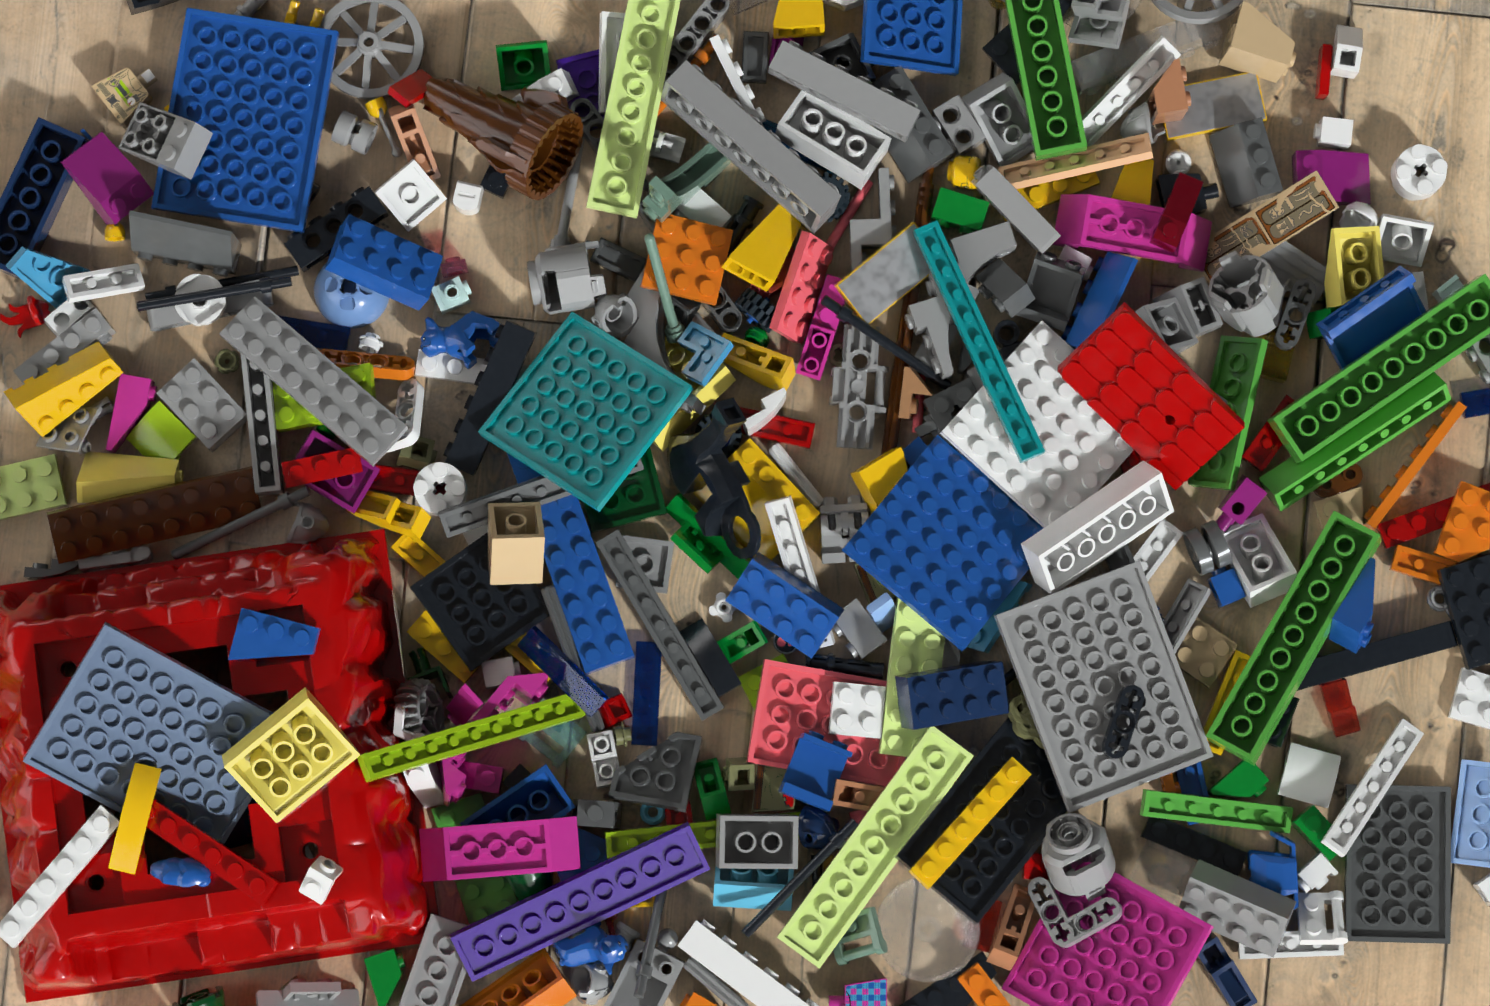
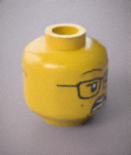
[947,155,981,189]

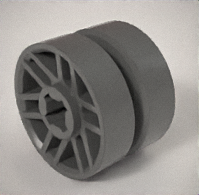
[1183,520,1232,576]

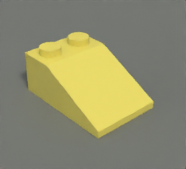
[1324,226,1384,308]

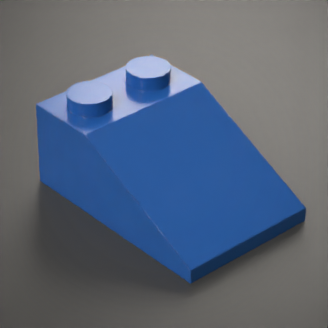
[1329,557,1375,654]

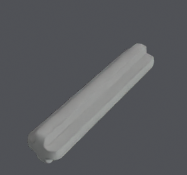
[683,957,749,1006]

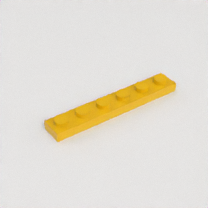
[908,756,1032,890]

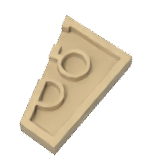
[1313,486,1363,531]

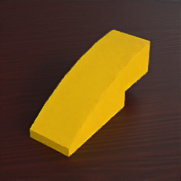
[345,491,431,539]

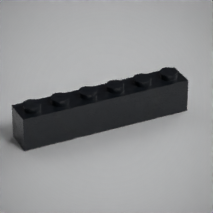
[443,320,537,475]

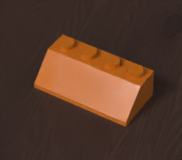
[460,948,577,1006]

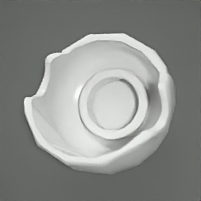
[1339,201,1379,228]

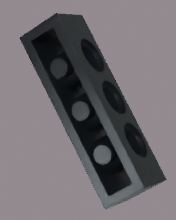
[284,186,389,272]

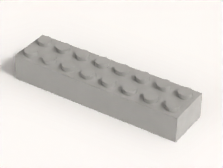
[661,60,841,234]

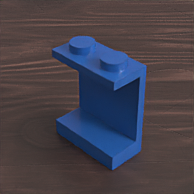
[778,730,853,811]

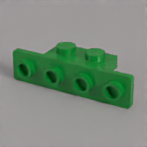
[666,493,751,579]

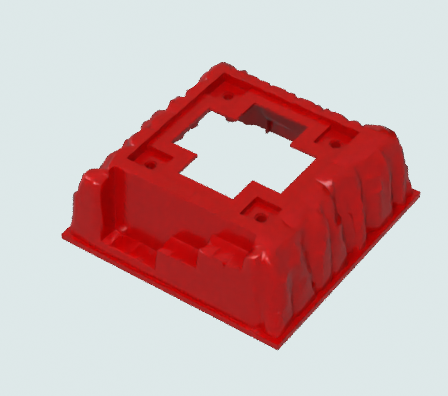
[0,529,439,1003]

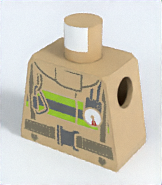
[91,67,157,129]

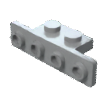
[256,978,360,1006]

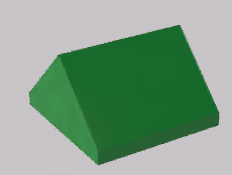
[496,40,551,91]

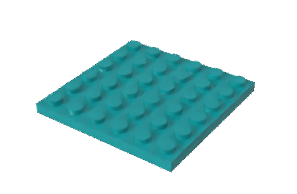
[478,312,694,512]

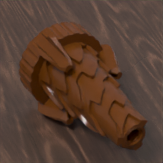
[423,78,584,200]

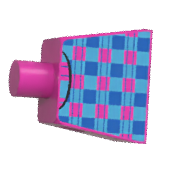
[829,978,887,1006]

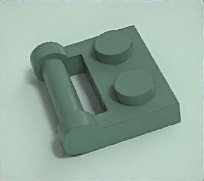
[833,907,888,966]

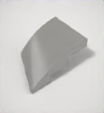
[1068,0,1130,49]

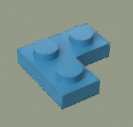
[677,321,734,387]

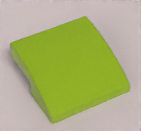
[126,400,197,459]

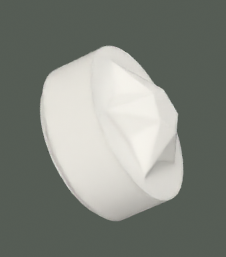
[1166,149,1191,174]

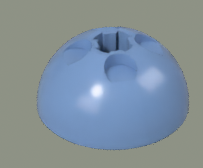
[314,263,389,329]

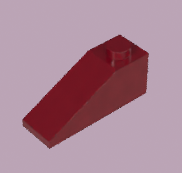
[1149,172,1204,253]

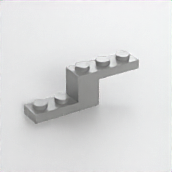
[849,168,896,271]

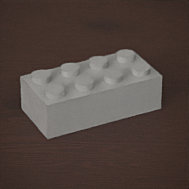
[1179,860,1297,958]

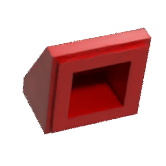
[597,693,633,729]
[1022,853,1049,880]

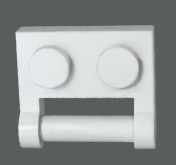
[1297,890,1348,945]

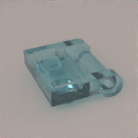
[517,721,587,769]

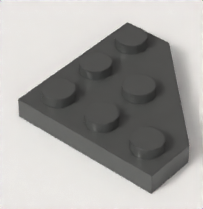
[609,732,702,813]

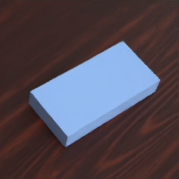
[866,592,896,633]

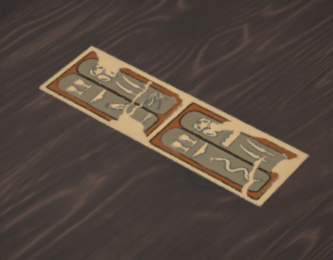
[1202,170,1339,284]

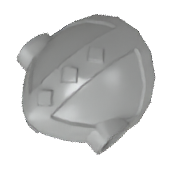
[1120,102,1166,144]
[591,292,637,337]
[286,502,329,544]
[569,962,614,1005]

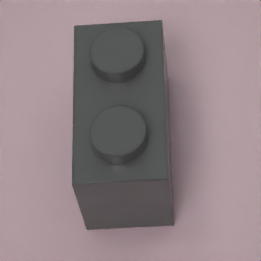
[976,258,1035,318]

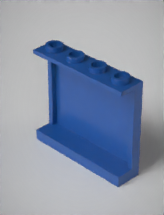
[1316,266,1426,370]

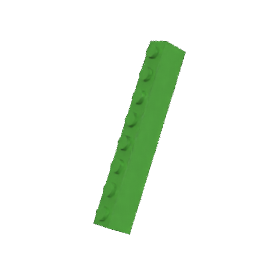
[1258,372,1452,511]

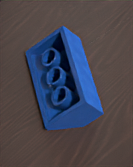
[1061,251,1138,350]
[459,764,575,826]

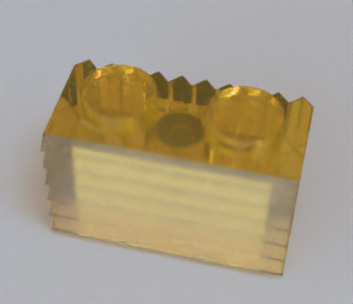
[1258,326,1295,384]

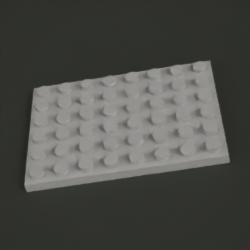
[994,560,1213,813]

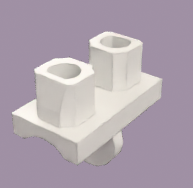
[650,130,686,164]

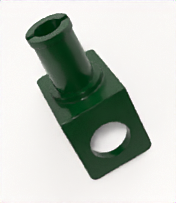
[407,648,453,698]

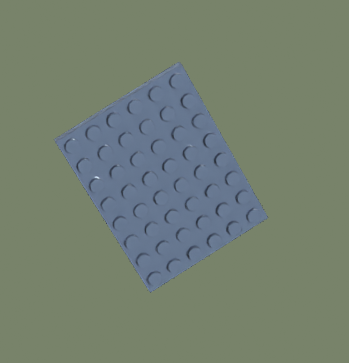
[23,622,273,844]

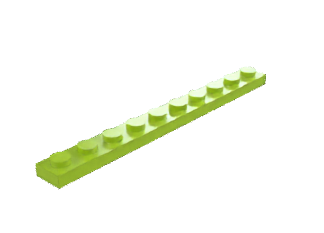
[357,691,586,783]

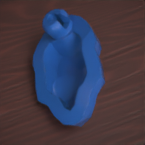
[150,857,211,887]

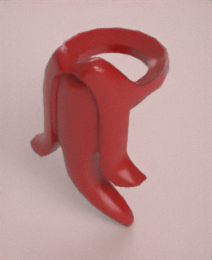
[0,295,51,338]

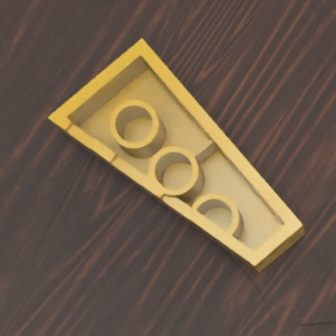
[4,341,124,437]

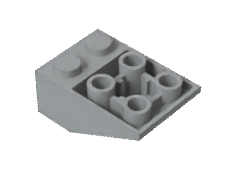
[118,102,213,180]

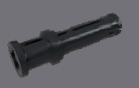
[724,195,764,270]
[805,653,884,679]

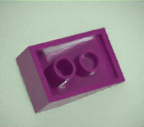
[61,132,154,225]
[1292,150,1371,206]
[294,430,380,514]

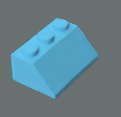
[713,866,794,911]

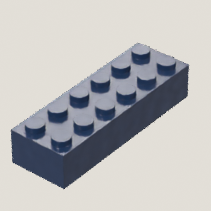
[0,117,88,281]

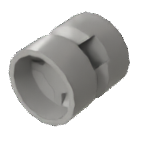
[331,110,378,155]

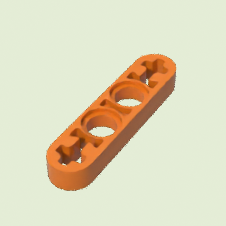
[319,349,415,380]

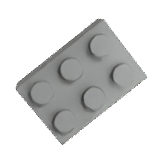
[156,358,247,453]
[715,814,799,869]

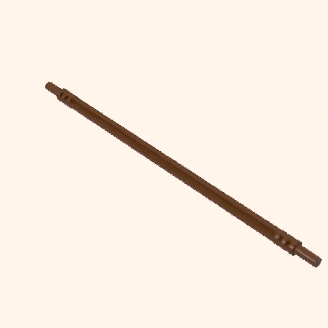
[881,167,934,455]

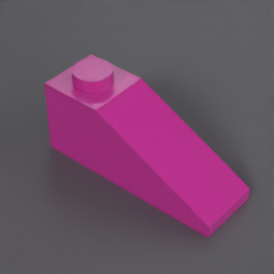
[106,374,157,453]
[446,684,485,726]
[436,760,505,794]

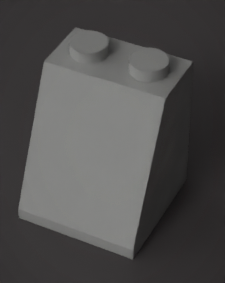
[1135,297,1199,354]

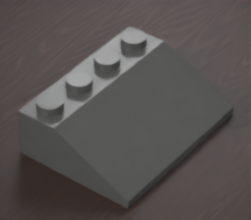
[129,210,242,277]

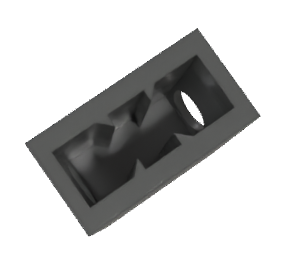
[572,799,623,829]

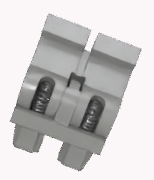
[820,495,869,564]

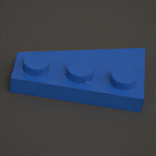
[228,608,321,660]

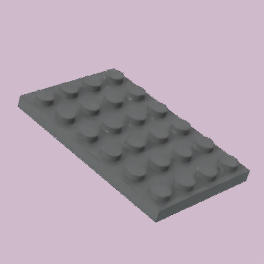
[1344,784,1451,944]

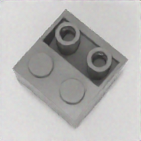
[1153,277,1223,337]

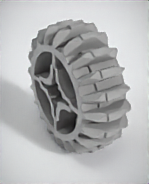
[393,678,446,742]

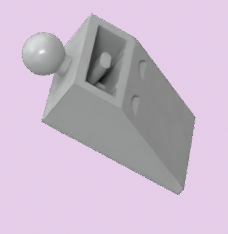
[604,928,685,1006]

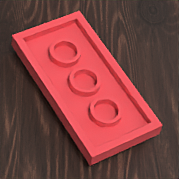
[769,231,834,345]

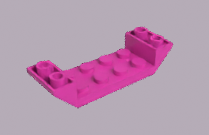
[1052,194,1212,272]
[440,673,548,807]
[419,816,581,882]

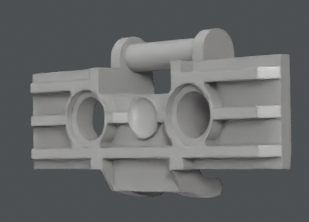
[829,324,889,450]

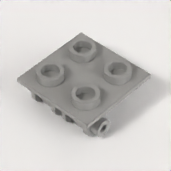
[36,406,99,454]

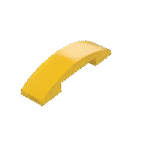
[108,762,162,875]

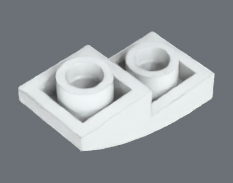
[587,730,619,789]

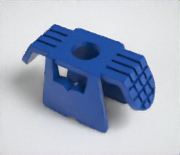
[1247,830,1299,909]

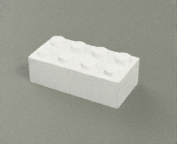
[775,90,892,190]

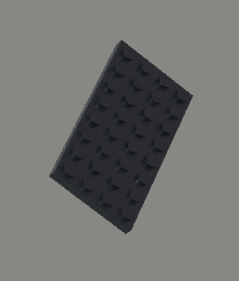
[895,706,1067,925]

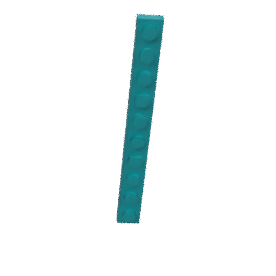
[913,220,1045,463]

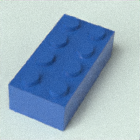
[325,214,443,311]
[725,552,845,659]

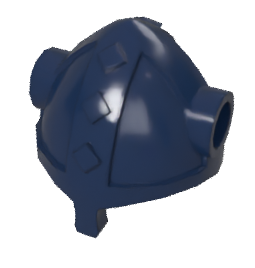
[798,805,840,850]

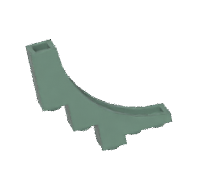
[643,143,731,223]

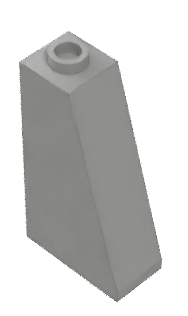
[971,164,1061,254]

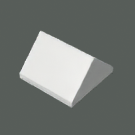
[1378,214,1434,267]

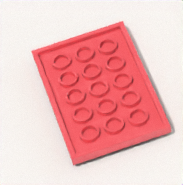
[746,659,905,787]

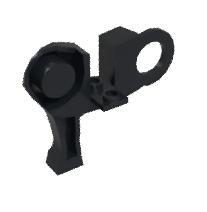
[667,397,761,559]

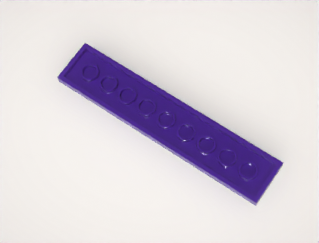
[449,822,710,982]

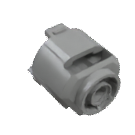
[527,240,607,315]
[1208,250,1285,337]
[1042,813,1116,901]

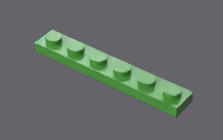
[1140,789,1293,833]

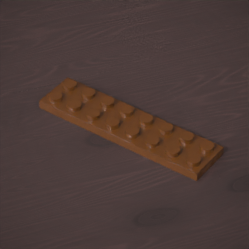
[47,466,261,564]

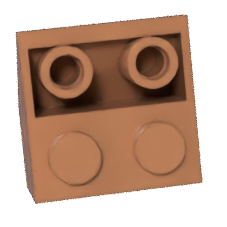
[1147,59,1191,125]

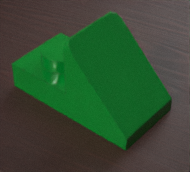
[717,620,768,664]

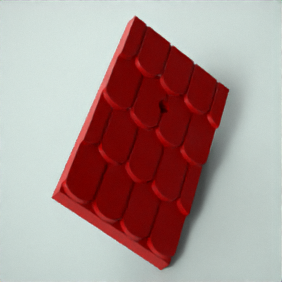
[1057,302,1245,490]

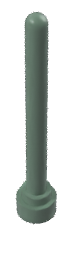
[644,233,685,343]

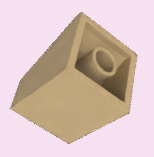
[1218,1,1297,83]
[488,502,545,585]

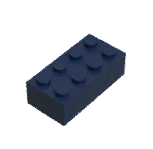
[895,660,1009,730]

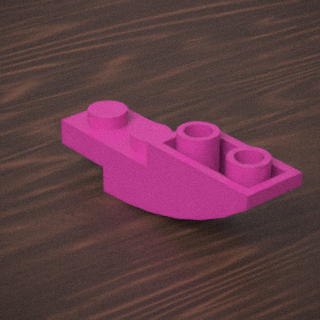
[796,274,846,381]

